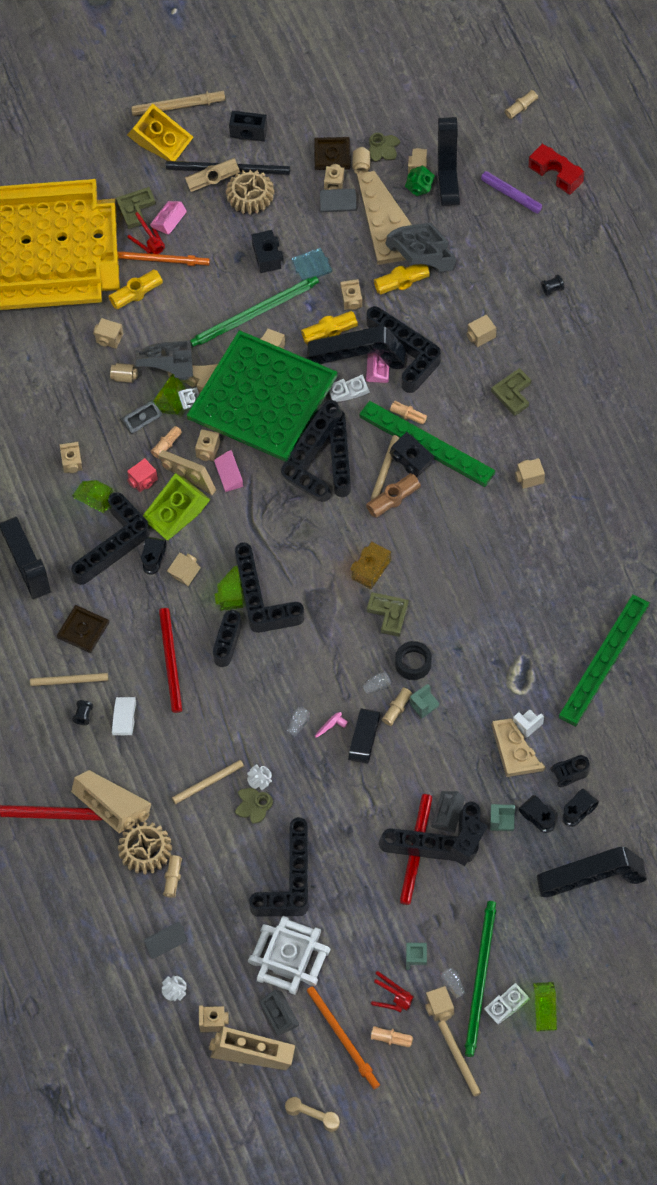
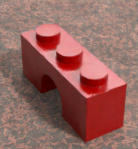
[528,143,584,195]

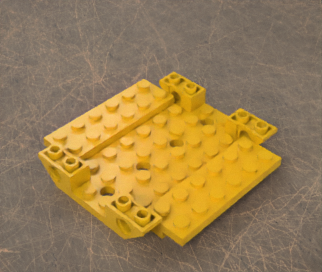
[0,179,120,310]

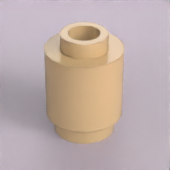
[352,147,370,174]
[110,363,138,383]

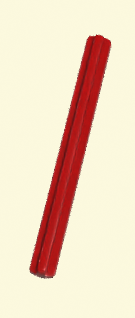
[159,608,182,713]
[400,794,432,905]
[0,805,103,820]

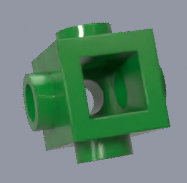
[405,165,435,197]

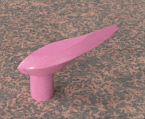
[315,712,348,738]

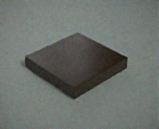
[314,137,350,170]
[57,605,109,653]

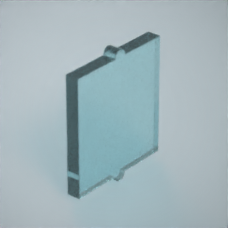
[292,248,332,281]

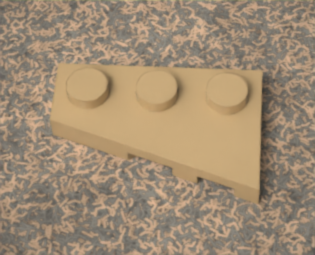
[158,450,216,495]
[491,719,545,777]

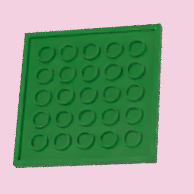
[187,330,338,462]

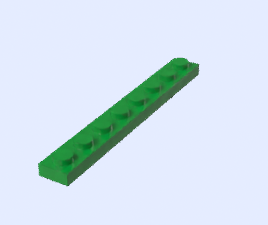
[359,401,495,487]
[559,594,650,727]

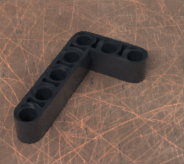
[437,117,460,206]
[366,306,441,393]
[306,326,406,369]
[281,400,342,502]
[303,409,351,497]
[71,492,150,585]
[0,516,51,600]
[235,542,304,633]
[378,801,480,862]
[249,817,308,917]
[537,847,647,897]

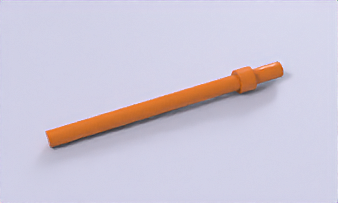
[117,251,210,266]
[307,986,380,1089]

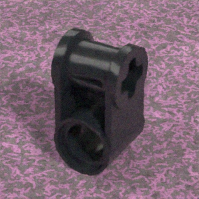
[141,537,167,575]
[550,755,590,787]
[562,789,599,827]
[519,795,555,833]

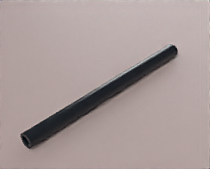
[166,161,290,175]

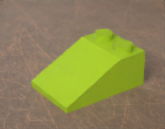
[143,473,210,540]

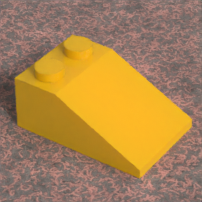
[127,103,193,161]

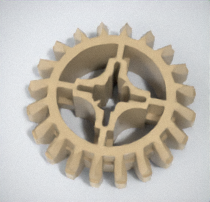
[226,170,274,215]
[118,822,172,875]

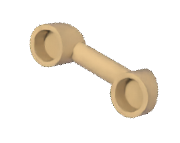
[285,1097,340,1132]

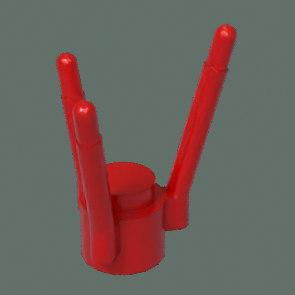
[127,212,165,254]
[371,971,414,1013]

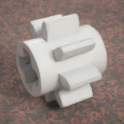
[247,764,272,790]
[162,976,187,1001]

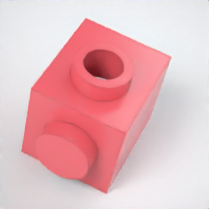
[127,458,158,492]

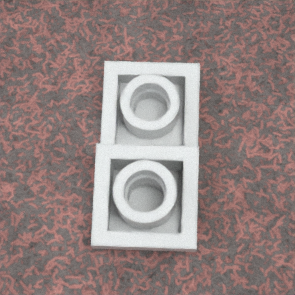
[329,374,370,402]
[178,388,199,410]
[112,697,136,736]
[484,983,530,1024]

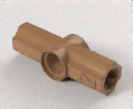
[366,473,421,518]

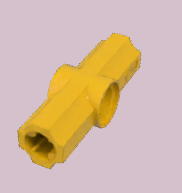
[374,264,430,295]
[108,269,163,310]
[301,311,358,345]

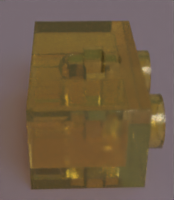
[350,541,391,589]

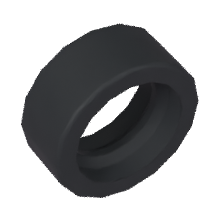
[395,641,432,680]

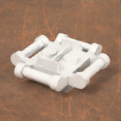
[248,916,331,995]

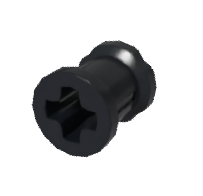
[541,274,565,296]
[72,700,93,725]

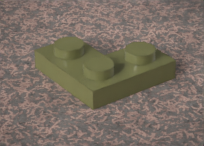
[116,187,156,229]
[491,368,531,416]
[367,592,409,637]

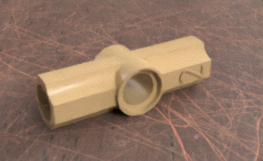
[185,157,240,192]

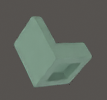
[410,684,439,718]
[490,804,515,831]
[406,943,427,970]

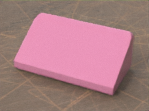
[150,201,187,235]
[366,352,389,383]
[214,450,243,492]

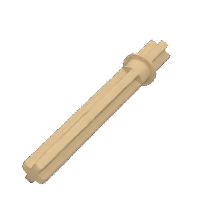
[131,91,225,116]

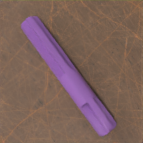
[481,171,542,214]

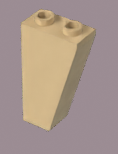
[71,770,151,833]
[209,1027,295,1070]

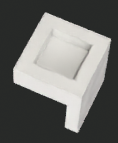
[513,710,544,738]

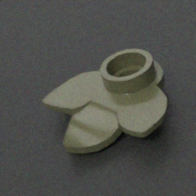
[369,132,400,162]
[235,788,273,824]

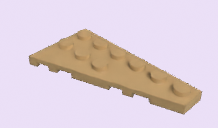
[357,171,412,265]

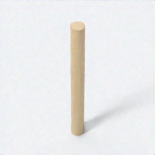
[371,435,400,500]
[30,673,108,686]
[172,760,244,804]
[438,1020,481,1097]

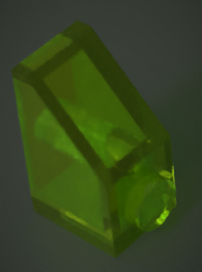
[153,374,185,415]
[72,480,113,513]
[214,566,243,611]
[533,982,557,1031]

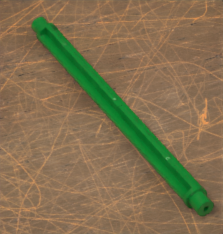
[190,276,319,347]
[464,901,496,1057]

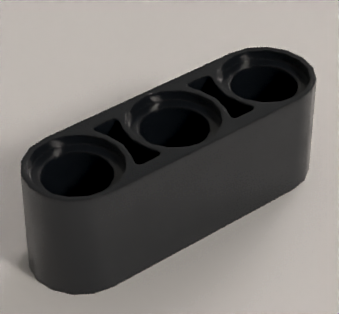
[213,610,241,667]
[348,708,380,764]

